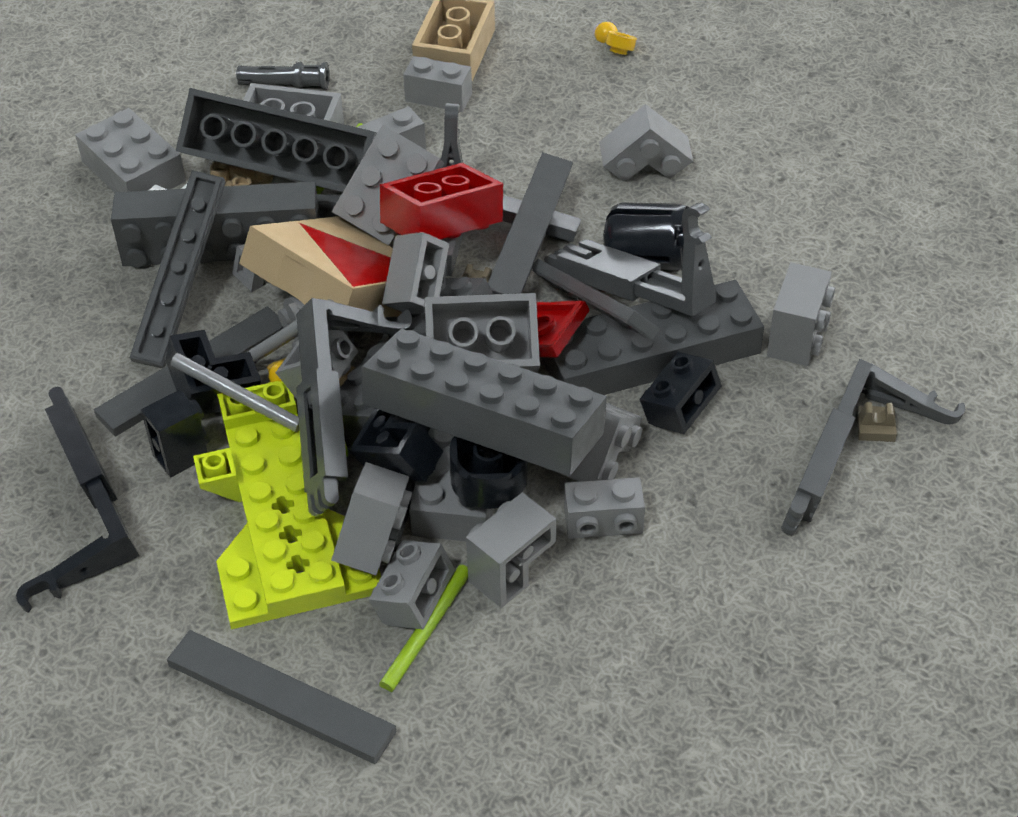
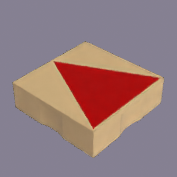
[239,216,402,317]

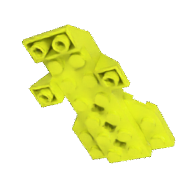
[193,381,382,630]

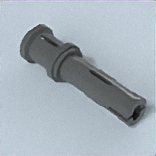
[236,62,330,89]

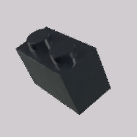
[141,389,210,478]

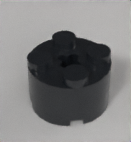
[449,436,528,509]

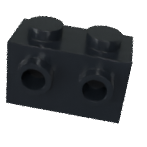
[639,352,722,434]

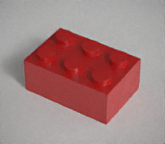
[380,163,503,239]

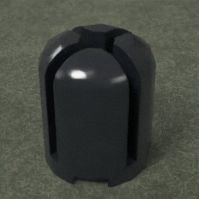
[603,202,689,271]

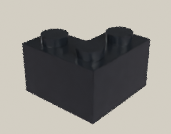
[165,329,261,415]
[349,408,444,482]

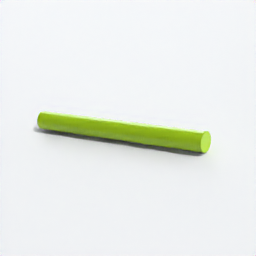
[379,564,468,692]

